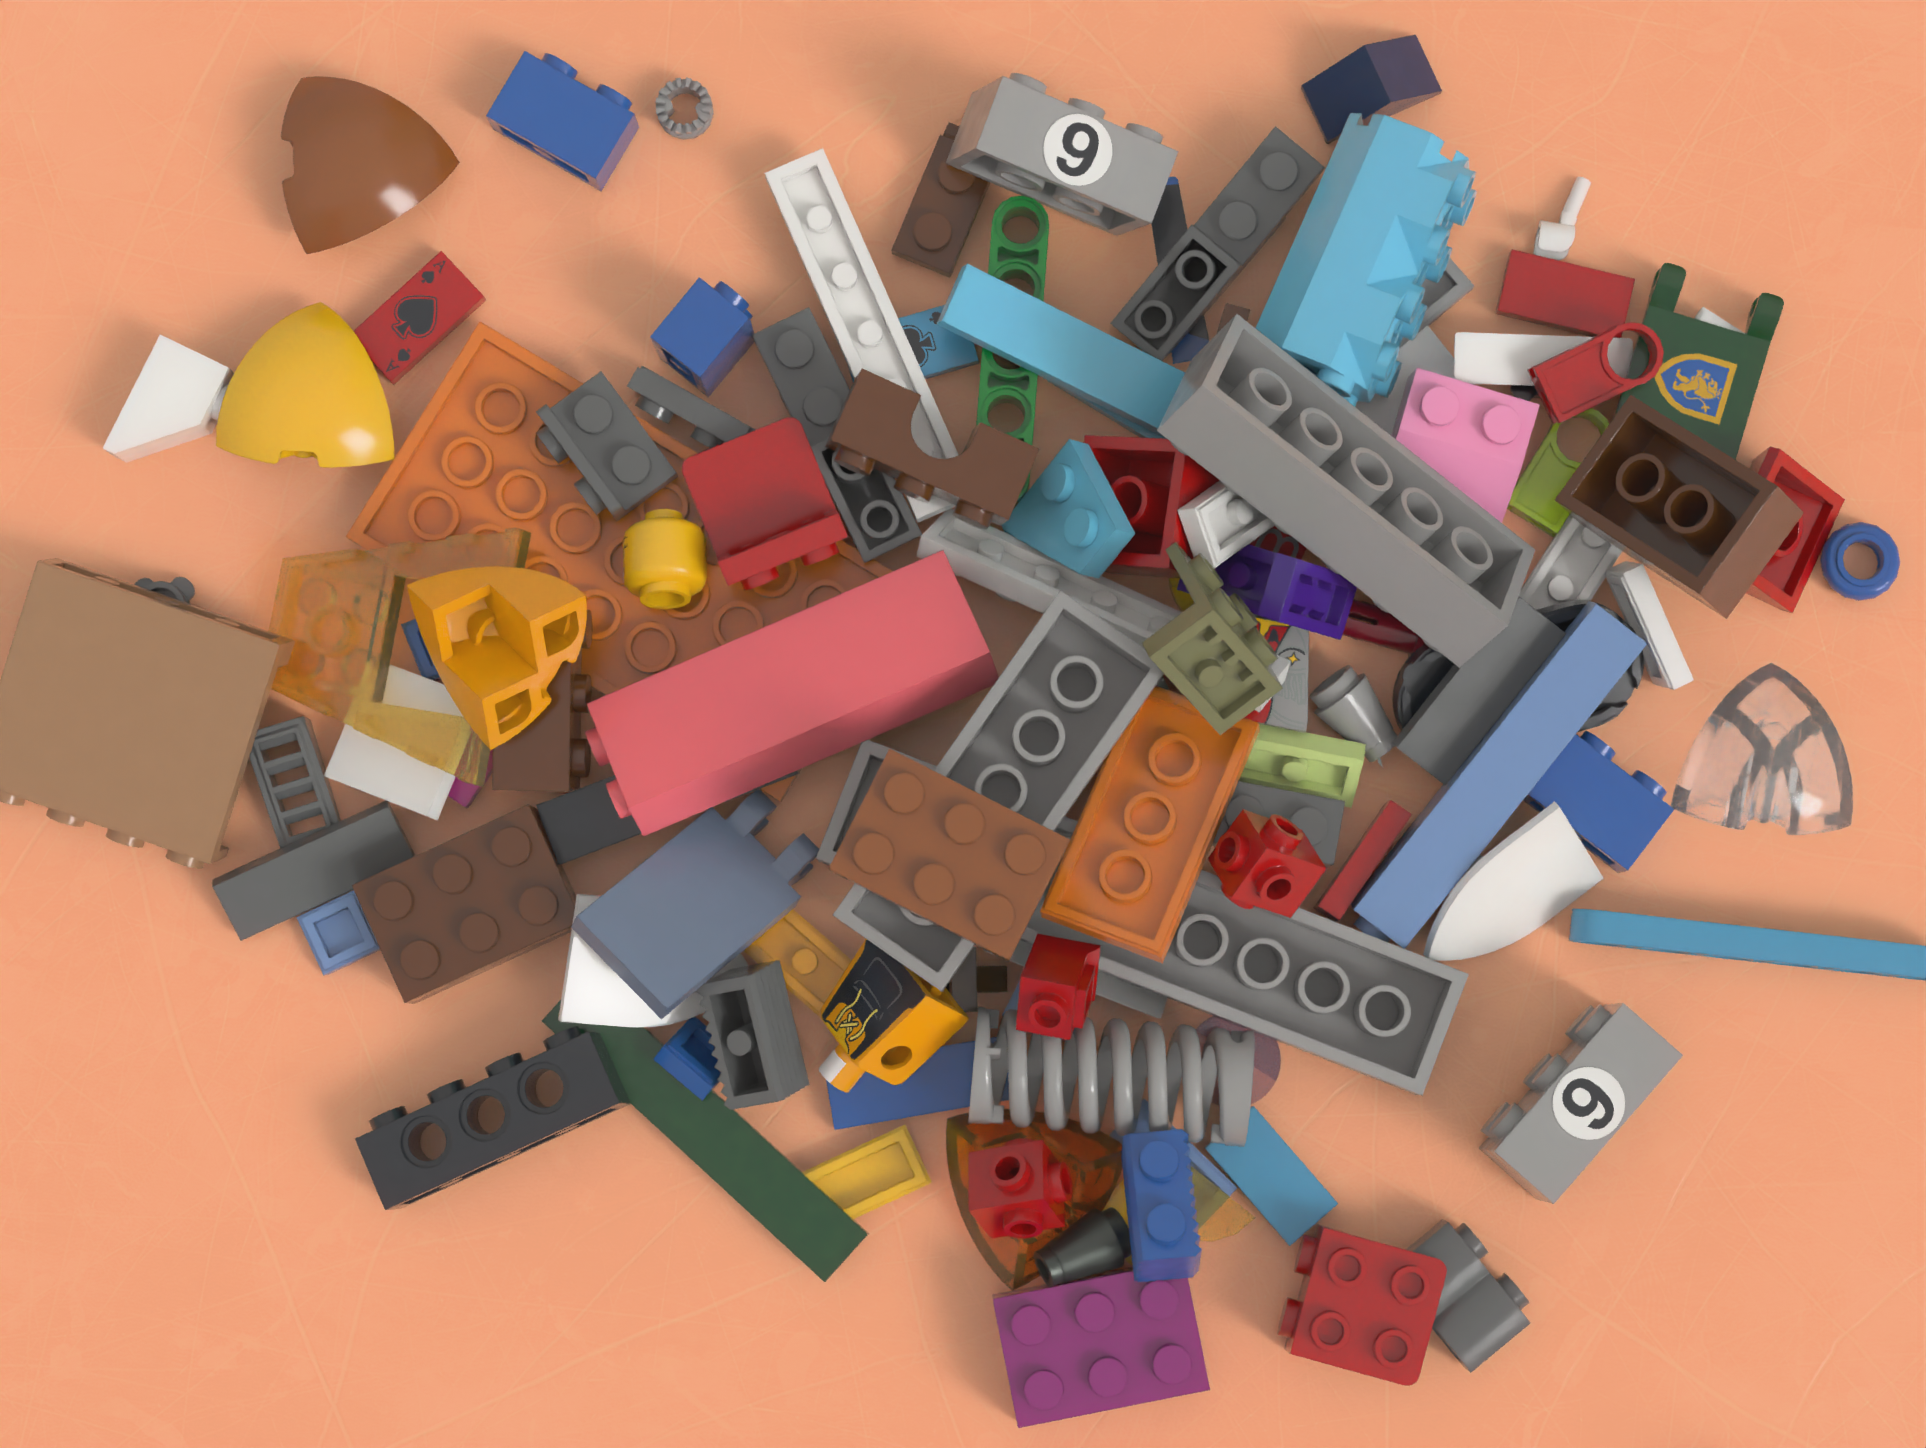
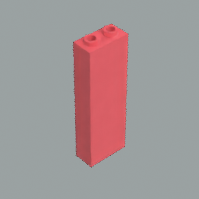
[585,550,999,837]

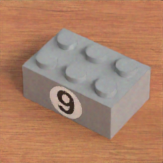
[946,73,1179,236]
[1479,1003,1683,1204]

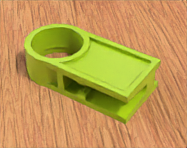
[1507,408,1609,537]

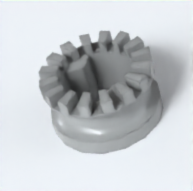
[655,77,714,140]

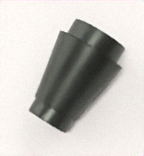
[1033,1207,1132,1287]

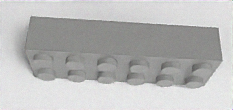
[1157,314,1535,668]
[833,590,1164,992]

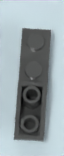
[1110,126,1325,361]
[752,307,922,563]

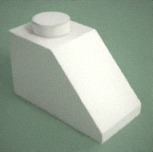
[103,335,234,463]

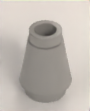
[1310,665,1397,762]

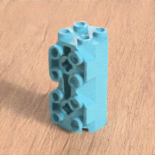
[1256,113,1477,407]

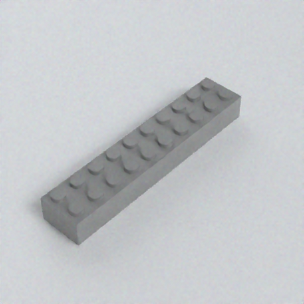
[816,740,1469,1096]

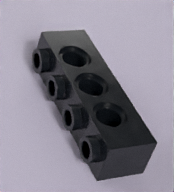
[355,1026,631,1210]

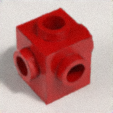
[1208,809,1327,918]
[968,1138,1073,1239]

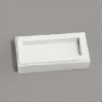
[1605,561,1694,690]

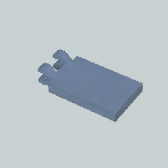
[571,789,819,1020]

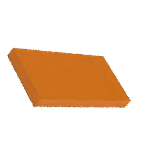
[1040,686,1260,964]

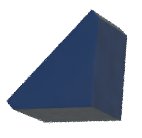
[1301,34,1442,144]

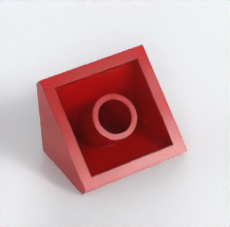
[1746,446,1845,613]

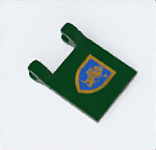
[1614,263,1784,460]

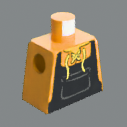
[819,939,969,1093]

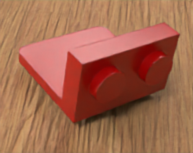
[682,417,848,591]
[1277,1224,1447,1386]

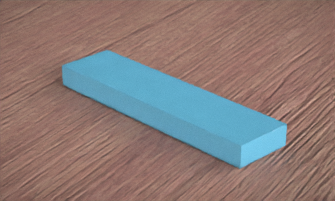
[937,263,1185,436]

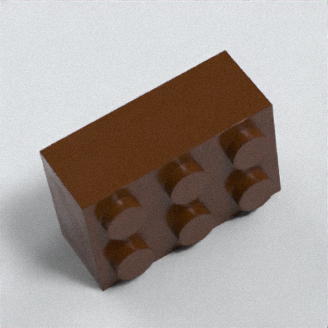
[1555,395,1804,619]
[352,804,576,1004]

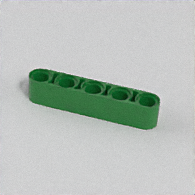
[976,196,1049,508]

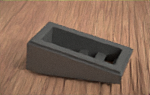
[249,716,341,848]

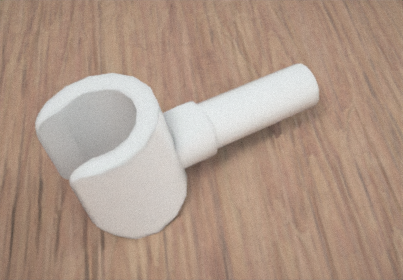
[1533,177,1591,260]

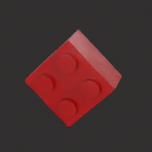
[1083,435,1220,579]

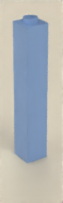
[1351,601,1648,949]

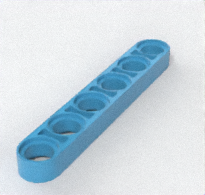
[1569,909,1926,981]

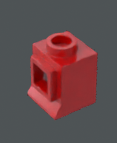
[1016,933,1101,1040]

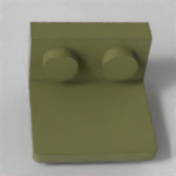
[1142,542,1283,735]

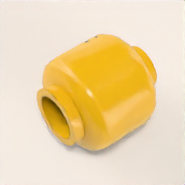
[623,509,707,609]

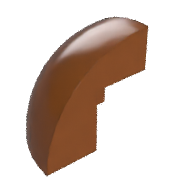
[281,76,460,254]

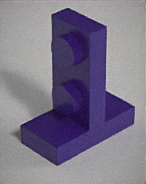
[1177,544,1357,640]

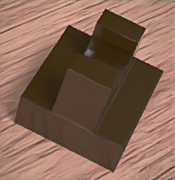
[946,947,1008,1013]

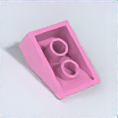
[1391,368,1540,523]

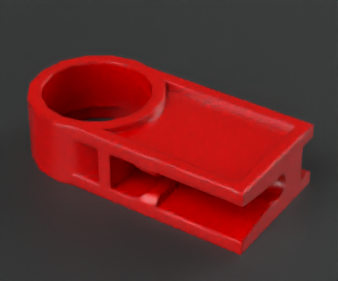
[1527,322,1664,424]

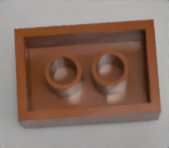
[828,748,1070,962]

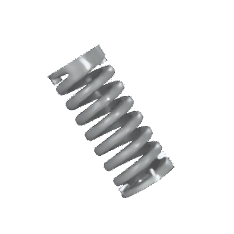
[968,1006,1255,1147]

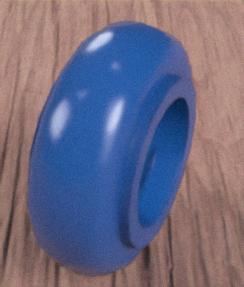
[1820,522,1900,601]

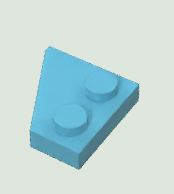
[1001,439,1135,578]

